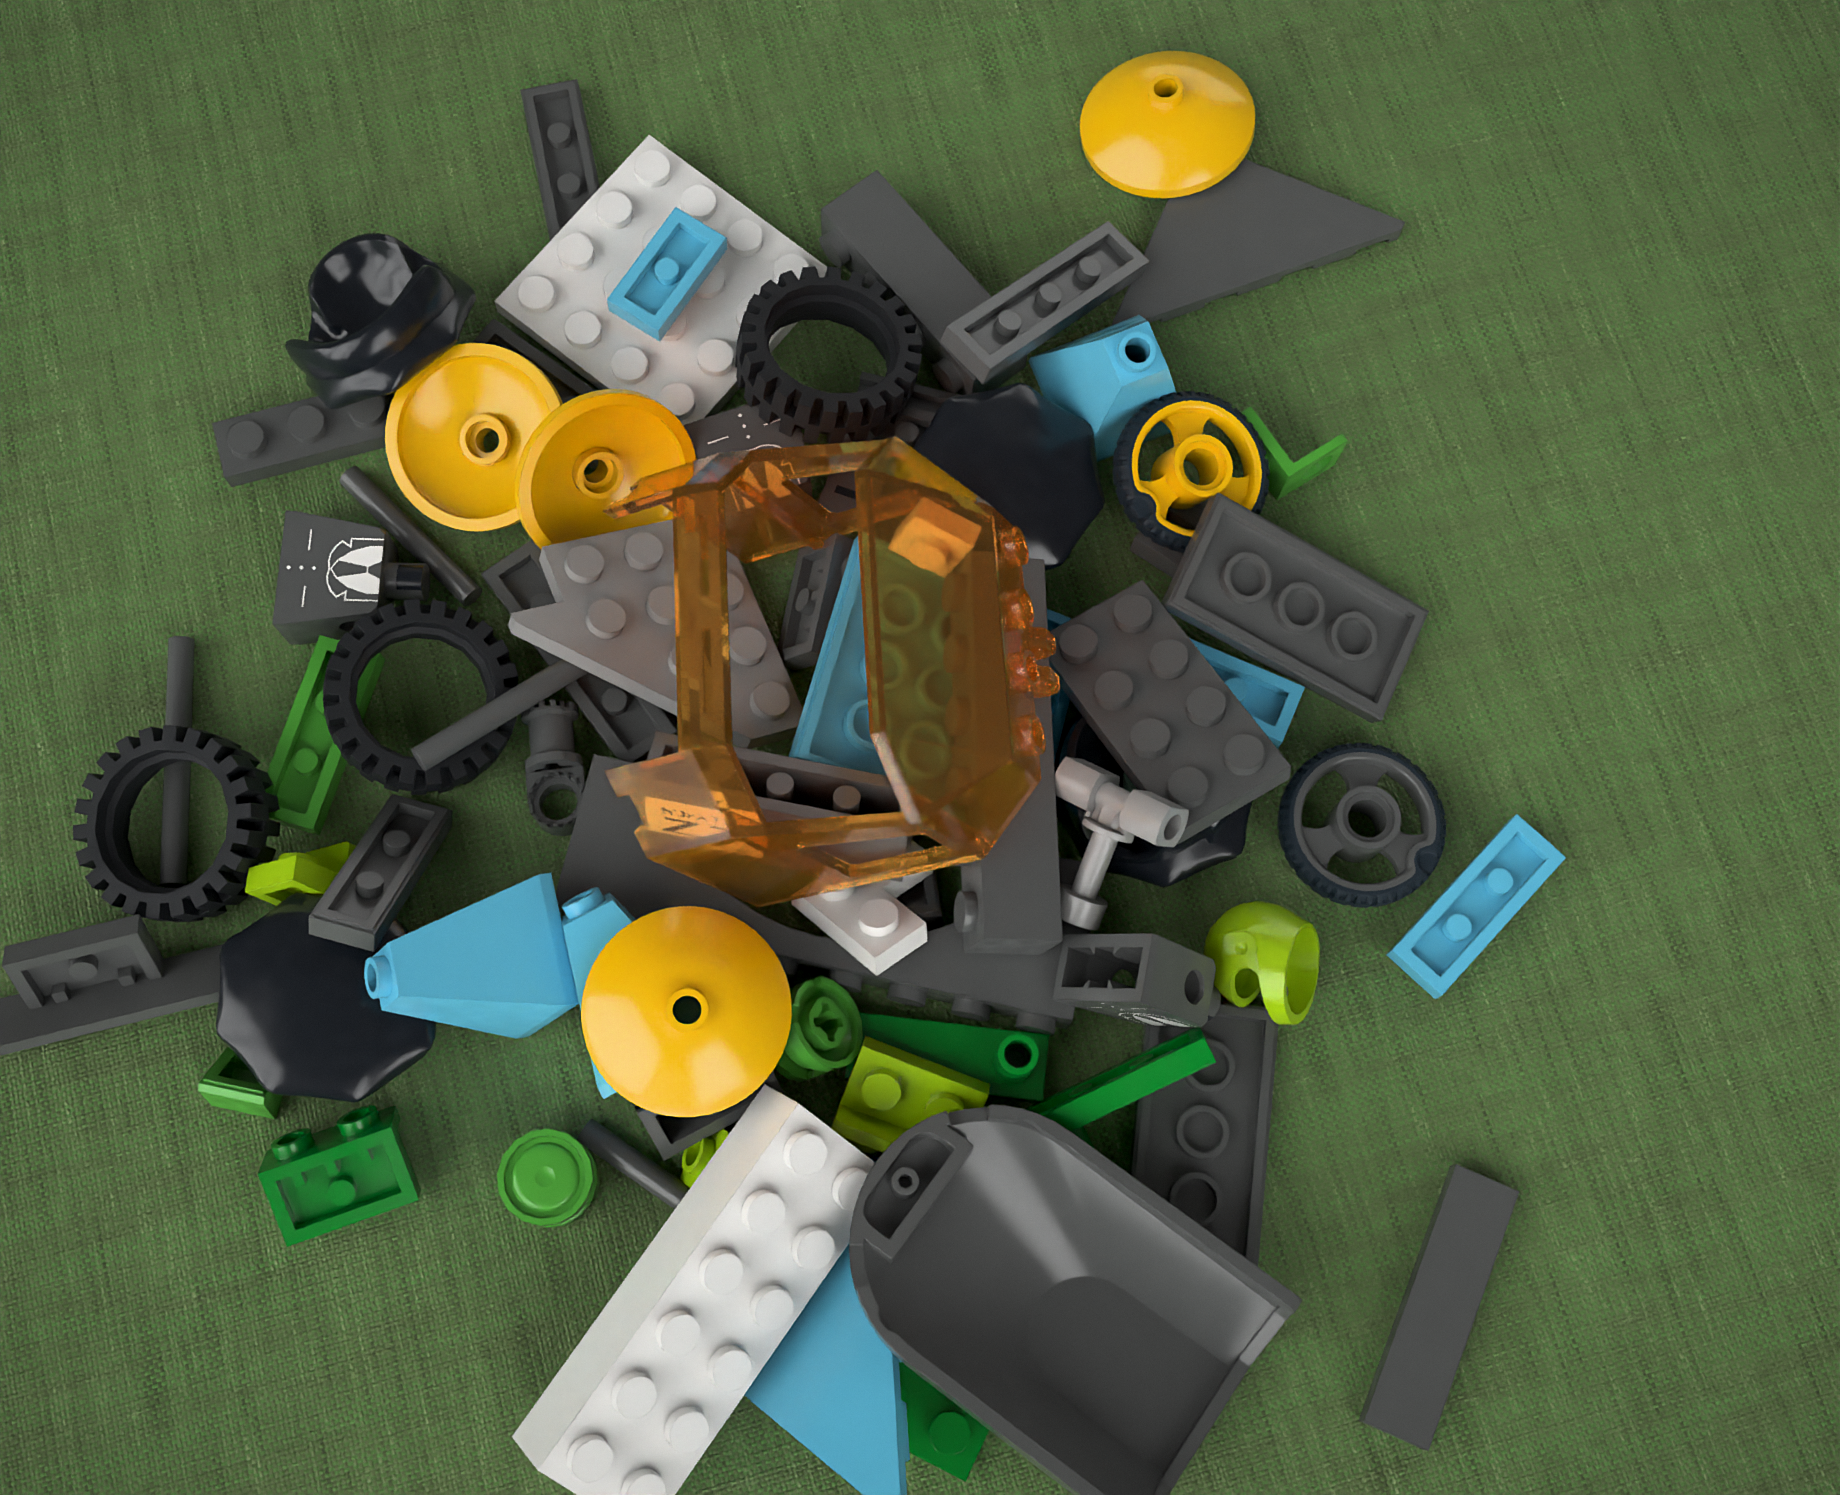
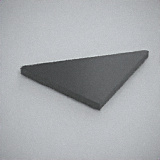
[1111,159,1405,326]

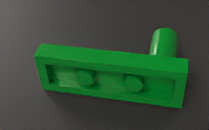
[845,1013,1049,1103]
[1025,1027,1216,1149]

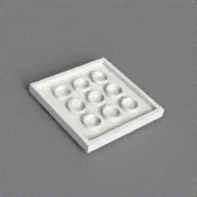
[494,135,827,425]

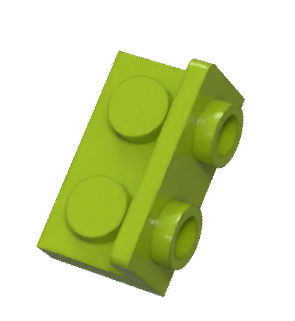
[831,1036,990,1153]

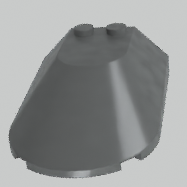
[849,1105,1302,1495]

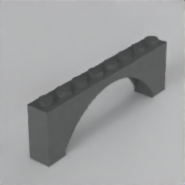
[556,754,1091,1036]

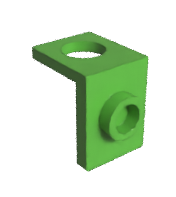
[1239,406,1348,500]

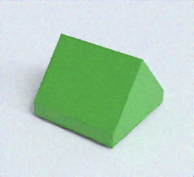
[198,1047,283,1120]

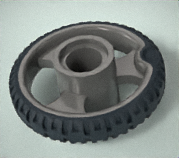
[1277,743,1446,908]

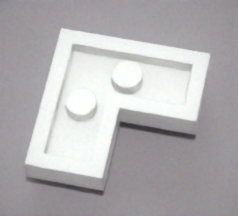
[790,840,933,976]

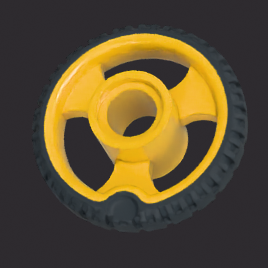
[1112,391,1270,553]

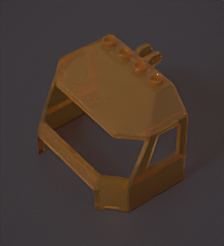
[603,436,1060,907]

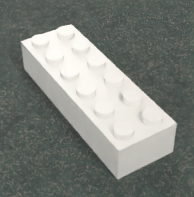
[512,1084,875,1495]

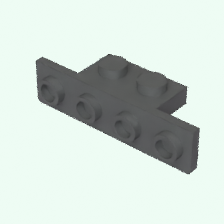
[0,914,223,1055]

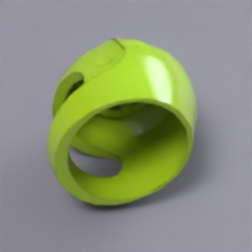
[1203,901,1320,1025]

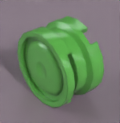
[775,977,863,1082]
[497,1128,600,1228]

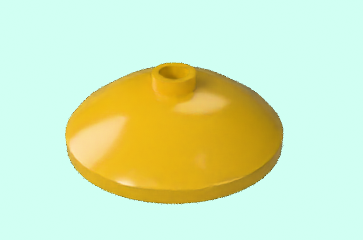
[1080,51,1255,198]
[385,343,563,532]
[515,389,697,550]
[581,906,792,1117]

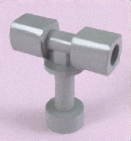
[1055,756,1189,930]

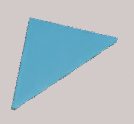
[744,1155,910,1495]

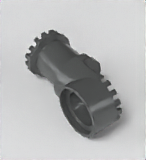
[521,699,585,836]

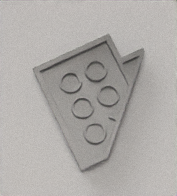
[508,510,803,749]

